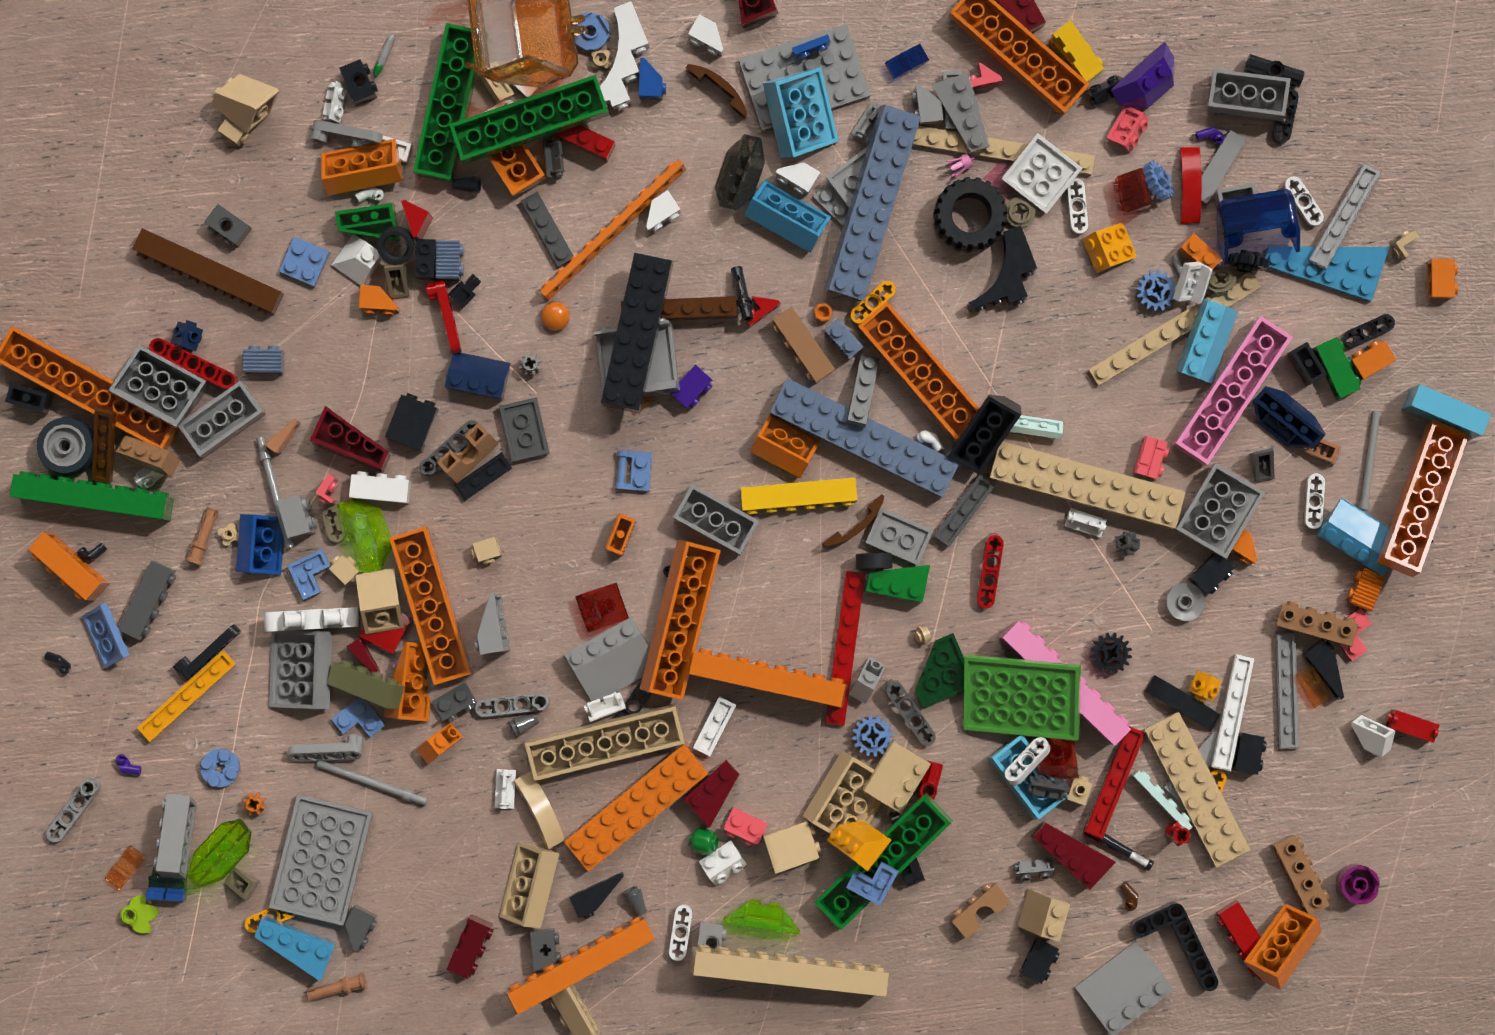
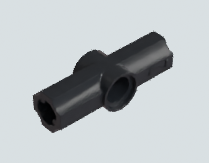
[1244,54,1305,88]

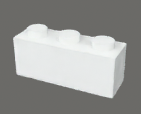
[349,471,411,504]

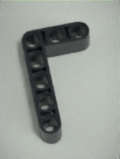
[1130,901,1219,991]

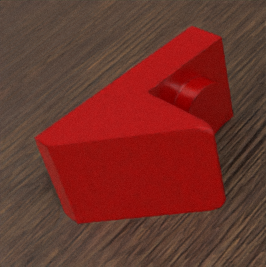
[746,296,781,328]

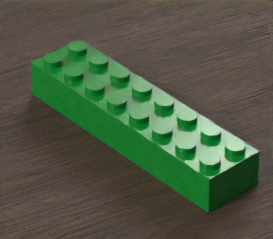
[413,23,486,183]
[449,75,609,165]
[9,471,174,521]
[814,793,953,930]

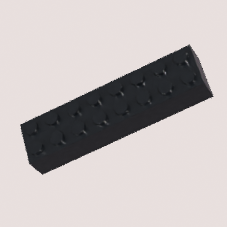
[601,253,673,414]

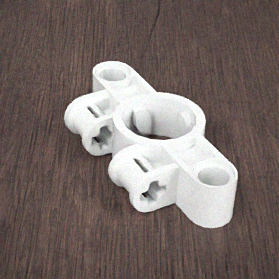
[263,607,359,632]

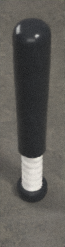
[1083,826,1154,871]

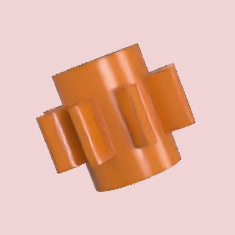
[243,792,267,816]

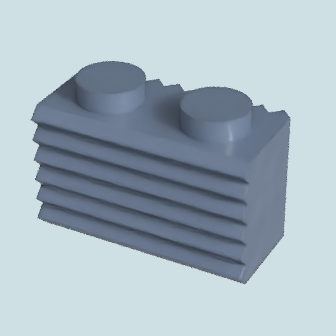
[436,240,464,281]
[824,318,863,360]
[243,346,284,374]

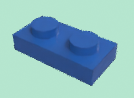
[792,34,831,59]

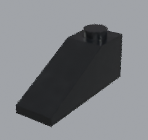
[1302,640,1344,700]
[569,872,624,919]

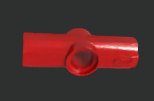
[916,760,943,802]
[1164,820,1190,847]

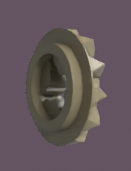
[1007,197,1036,228]
[1207,267,1237,294]

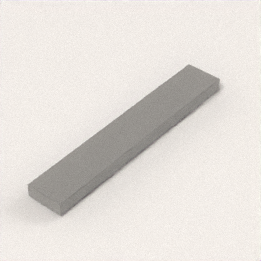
[1309,164,1381,271]
[1275,633,1299,749]

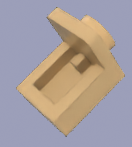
[1391,230,1419,260]

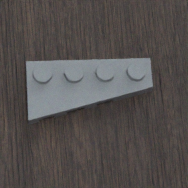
[931,73,990,152]

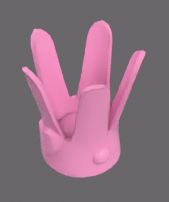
[946,154,974,178]

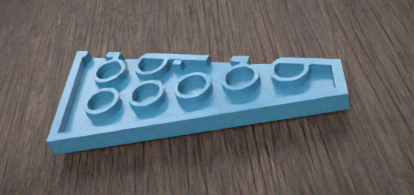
[1264,246,1389,302]

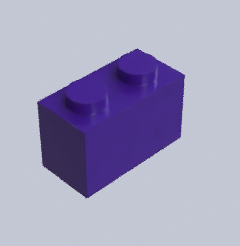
[670,364,713,409]

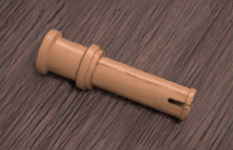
[185,507,219,565]
[307,972,367,1001]

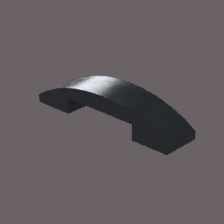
[1144,675,1220,731]

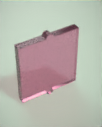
[985,160,1016,199]

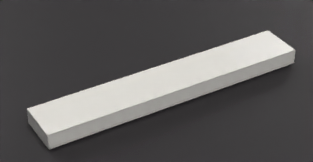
[1211,654,1254,771]

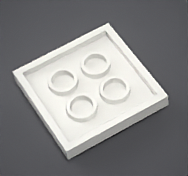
[1001,133,1083,214]

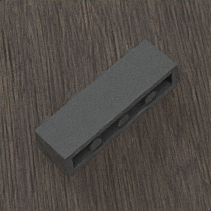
[119,560,176,640]

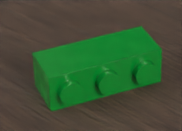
[1312,337,1361,400]

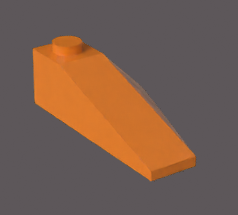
[384,642,431,722]

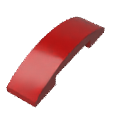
[1180,147,1202,223]

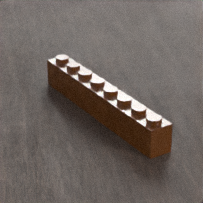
[132,228,284,315]

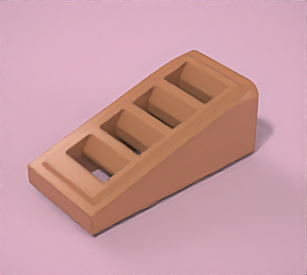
[264,419,301,454]
[1297,439,1341,465]

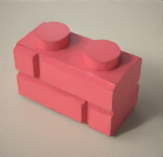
[1133,436,1170,480]

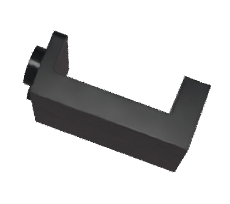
[385,393,439,452]

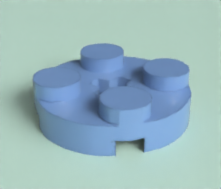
[572,12,610,52]
[201,748,240,787]

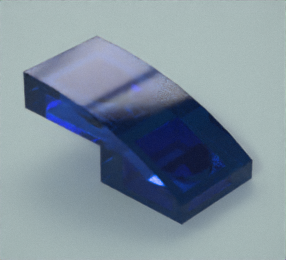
[885,44,929,79]

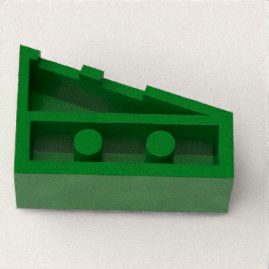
[335,203,400,241]
[865,565,930,603]

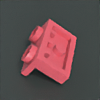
[1106,106,1149,153]
[316,473,339,505]
[723,807,768,847]

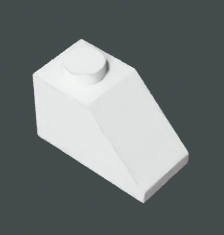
[1351,715,1395,757]

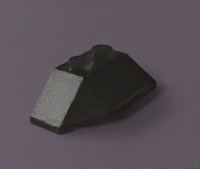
[715,134,765,211]

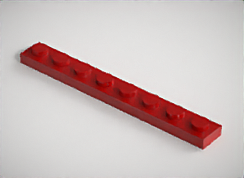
[825,571,865,726]

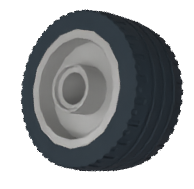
[37,417,94,475]

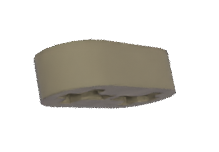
[322,507,346,542]

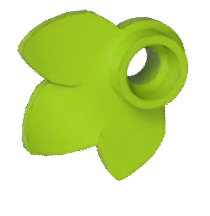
[120,895,159,933]

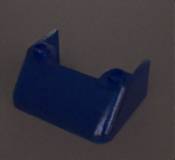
[1217,189,1301,265]

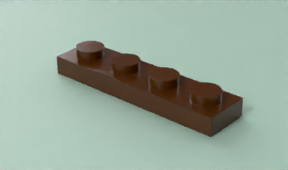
[92,407,116,484]

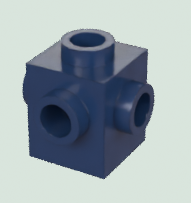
[171,320,203,351]

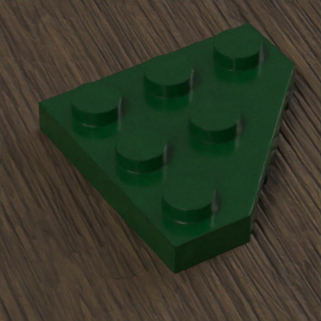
[915,633,964,708]

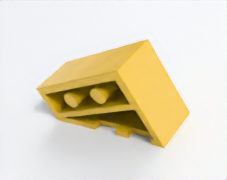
[1049,20,1104,83]

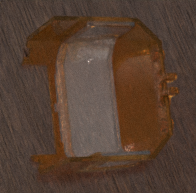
[464,0,587,88]

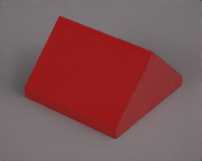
[401,200,433,240]

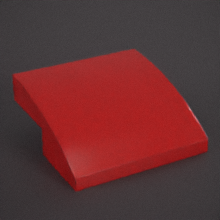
[359,613,412,655]

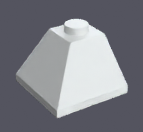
[332,234,382,285]

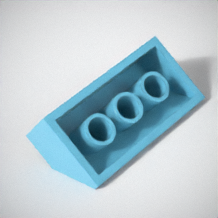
[1176,299,1238,384]

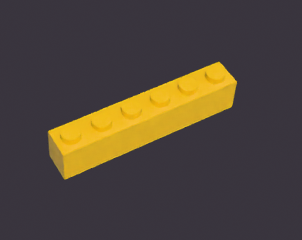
[741,477,858,514]

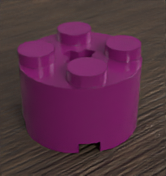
[1336,864,1380,904]

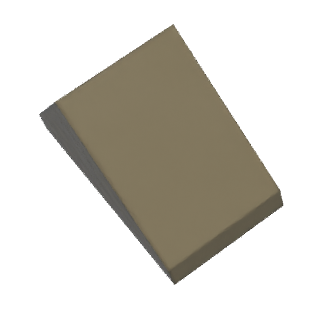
[384,264,410,298]
[224,866,260,900]

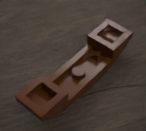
[686,64,747,119]
[823,494,884,547]

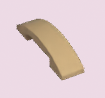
[513,772,565,849]

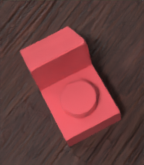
[970,63,1002,90]

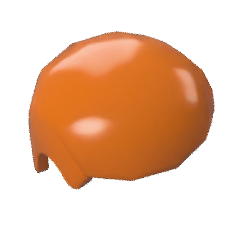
[541,301,570,331]

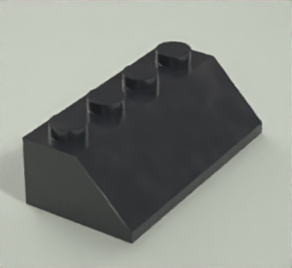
[947,395,1022,475]

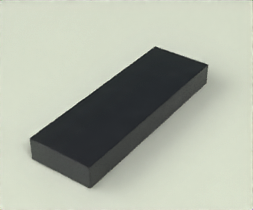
[455,452,513,501]

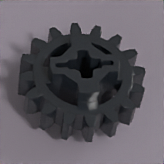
[1227,250,1270,274]
[1090,633,1132,674]

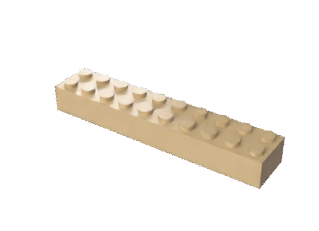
[988,442,1186,530]
[690,944,889,997]

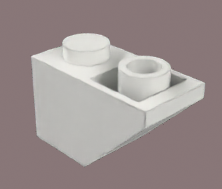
[688,14,723,56]
[775,162,820,195]
[646,190,681,233]

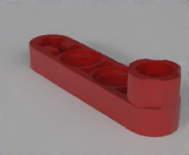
[426,280,462,354]
[977,533,1004,608]

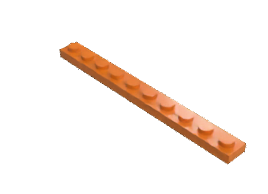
[540,159,686,301]

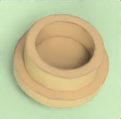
[915,626,931,645]

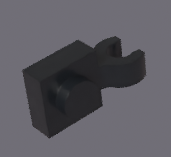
[448,274,481,308]

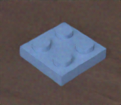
[279,237,330,287]

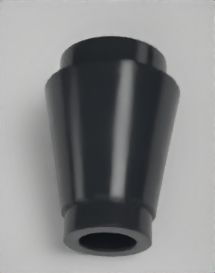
[452,176,481,195]

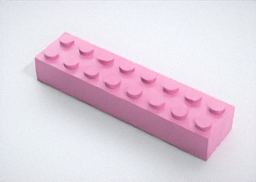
[1172,316,1293,466]
[999,621,1131,746]

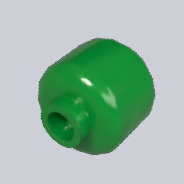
[689,828,719,855]

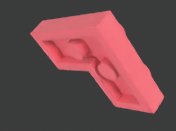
[1338,608,1372,661]

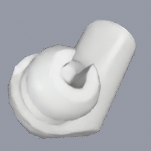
[355,187,384,203]
[917,430,944,452]

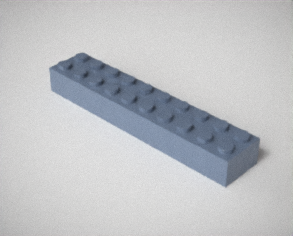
[824,105,921,301]
[770,378,959,498]

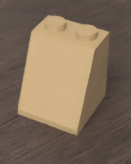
[211,74,279,133]
[356,569,404,634]
[763,820,822,874]
[1018,889,1070,942]

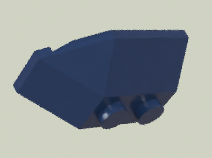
[1253,386,1326,449]

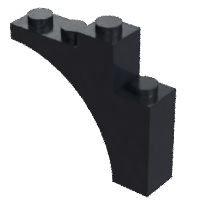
[967,225,1037,313]

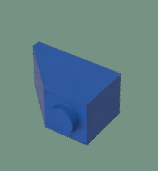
[639,58,666,100]

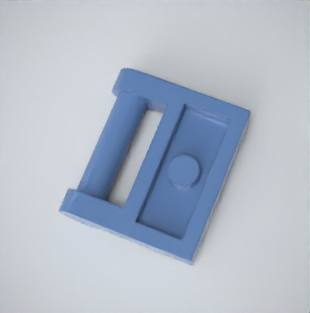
[615,451,652,491]

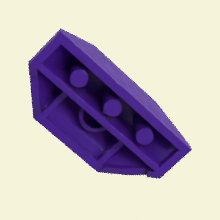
[1110,42,1174,109]

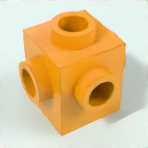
[1188,670,1222,703]

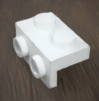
[1173,262,1213,304]
[699,840,747,885]

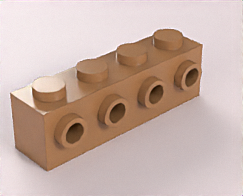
[772,306,835,384]
[1276,601,1359,647]
[1271,834,1330,915]

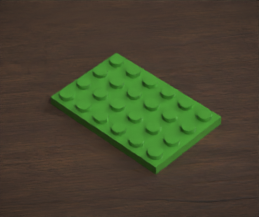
[964,655,1081,741]

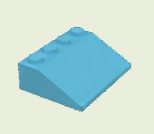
[763,67,839,158]

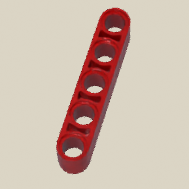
[149,338,238,390]

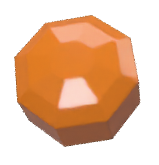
[814,303,833,323]

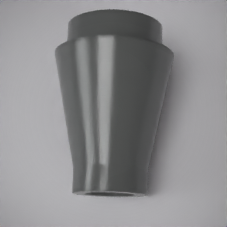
[509,713,539,736]
[623,886,647,916]

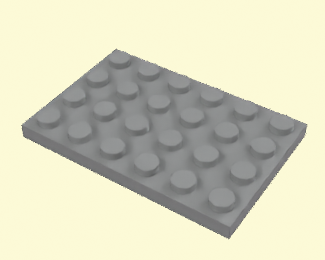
[738,24,871,132]
[269,794,373,926]

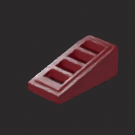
[346,639,381,673]

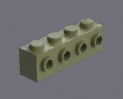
[327,659,405,709]

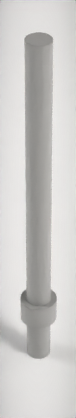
[1358,411,1380,513]
[257,437,294,549]
[316,761,427,805]

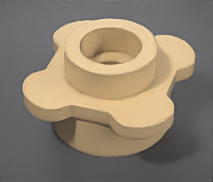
[591,50,611,69]
[218,523,239,546]

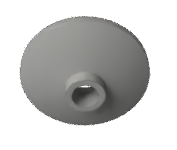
[1166,583,1205,621]

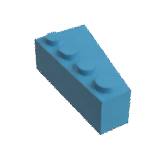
[254,915,335,982]

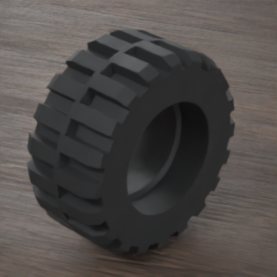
[933,177,1008,253]

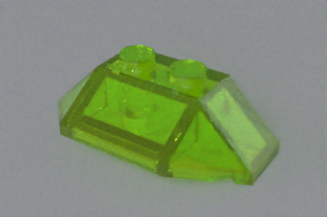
[337,498,392,574]
[187,818,252,888]
[723,898,800,935]

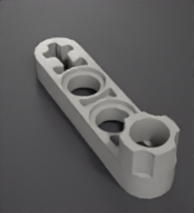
[310,120,383,144]
[475,693,550,717]
[288,734,363,762]
[46,778,101,842]

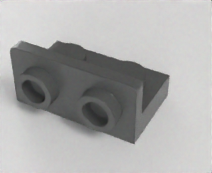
[432,682,477,723]

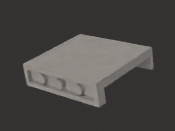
[594,318,680,399]

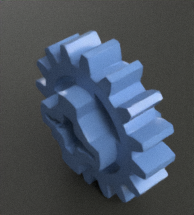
[1142,160,1174,201]
[1135,270,1177,312]
[852,715,894,757]

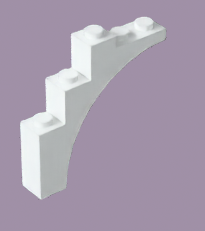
[600,1,649,111]

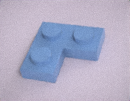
[287,549,331,600]
[331,697,386,737]
[846,862,899,906]

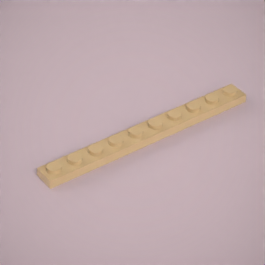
[913,126,1095,175]
[1088,273,1261,386]

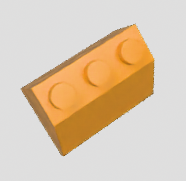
[827,820,891,871]

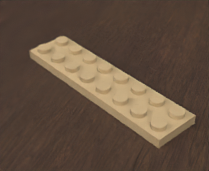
[1144,712,1251,868]

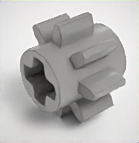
[519,353,542,376]

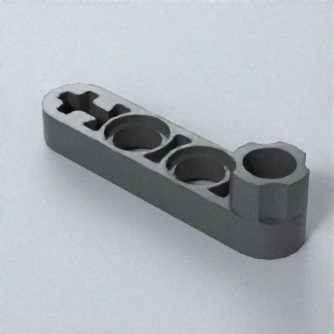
[420,420,478,477]
[885,679,936,746]

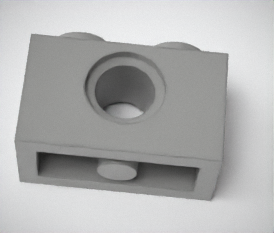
[698,921,727,949]

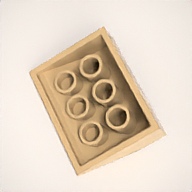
[803,750,882,834]

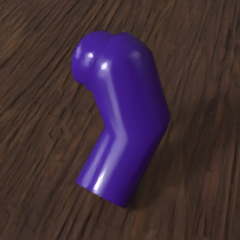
[1195,127,1224,144]
[116,754,142,776]

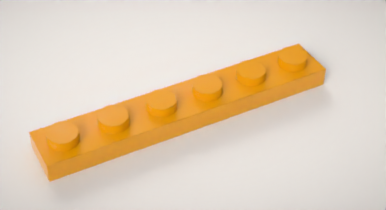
[137,650,236,742]

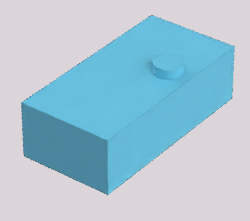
[1402,384,1491,438]
[987,735,1068,820]

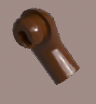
[1120,881,1138,911]

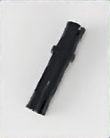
[731,266,754,322]

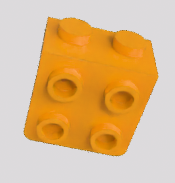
[1082,223,1136,274]

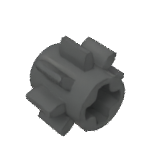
[1116,532,1141,555]

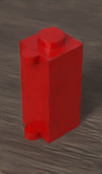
[1385,709,1440,743]

